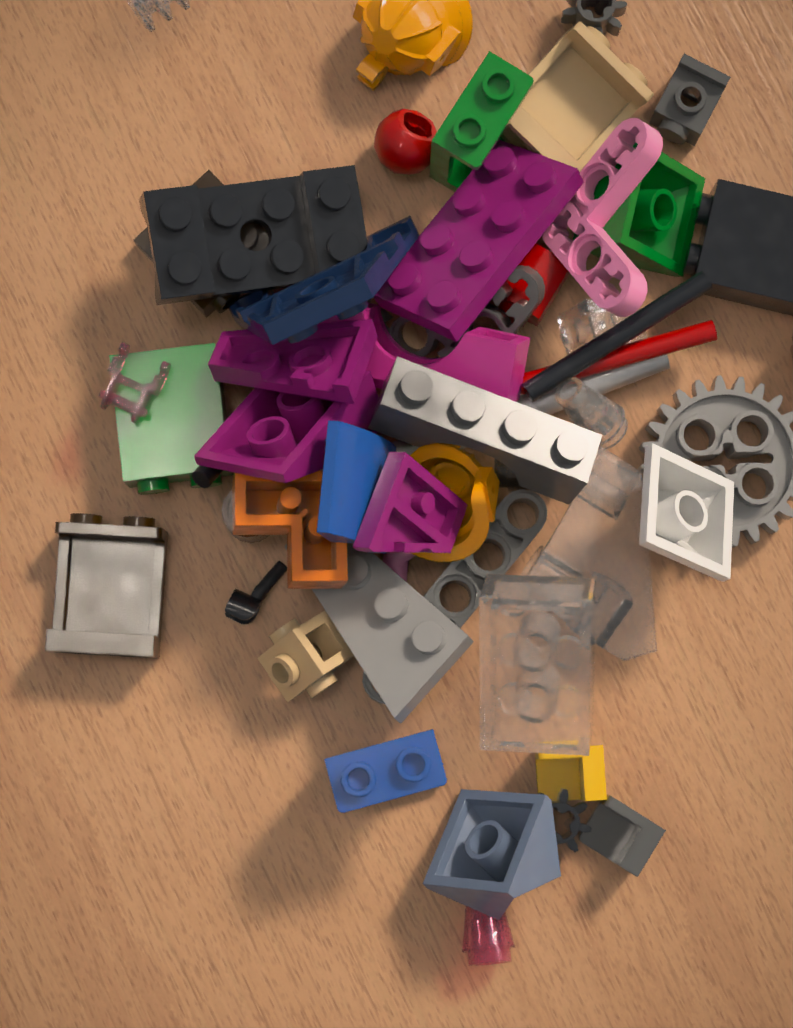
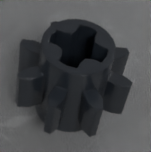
[537,788,592,852]

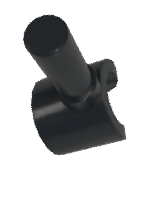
[225,561,287,624]

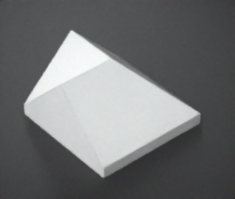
[639,443,734,582]

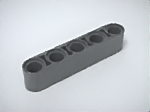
[362,489,547,704]

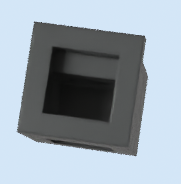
[649,54,731,146]

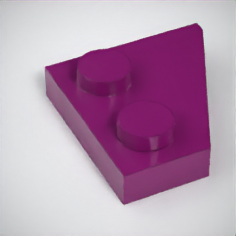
[353,452,468,553]

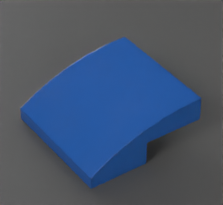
[317,420,397,554]

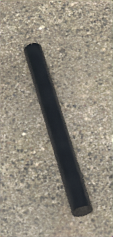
[521,271,713,402]

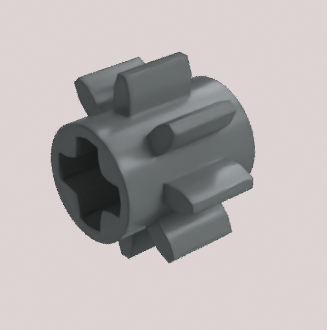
[561,0,627,36]

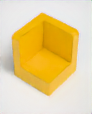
[534,745,607,801]

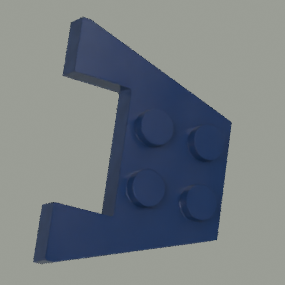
[227,216,419,345]

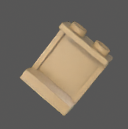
[500,22,654,172]

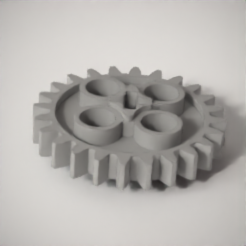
[638,375,793,548]

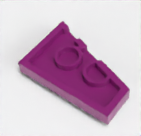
[208,319,378,404]

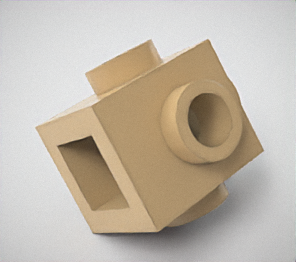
[257,611,354,702]

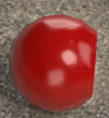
[374,109,437,176]

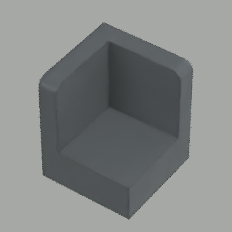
[579,795,666,877]

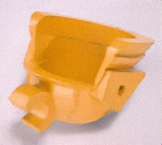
[353,0,473,91]
[410,443,500,562]

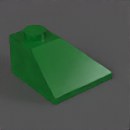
[572,142,706,277]

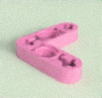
[542,118,663,317]

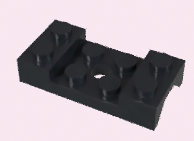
[139,165,368,305]

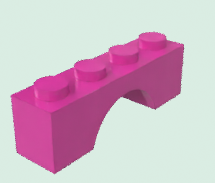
[318,303,531,402]

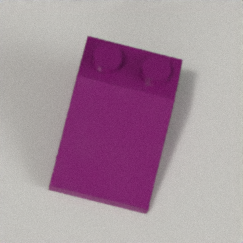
[194,370,379,483]

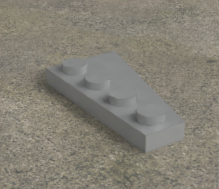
[285,543,474,724]

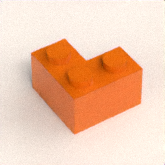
[232,470,348,589]

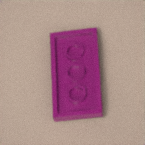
[374,139,584,342]

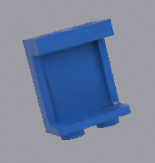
[324,729,447,813]

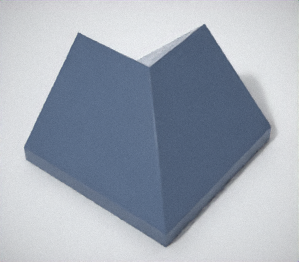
[423,789,561,920]

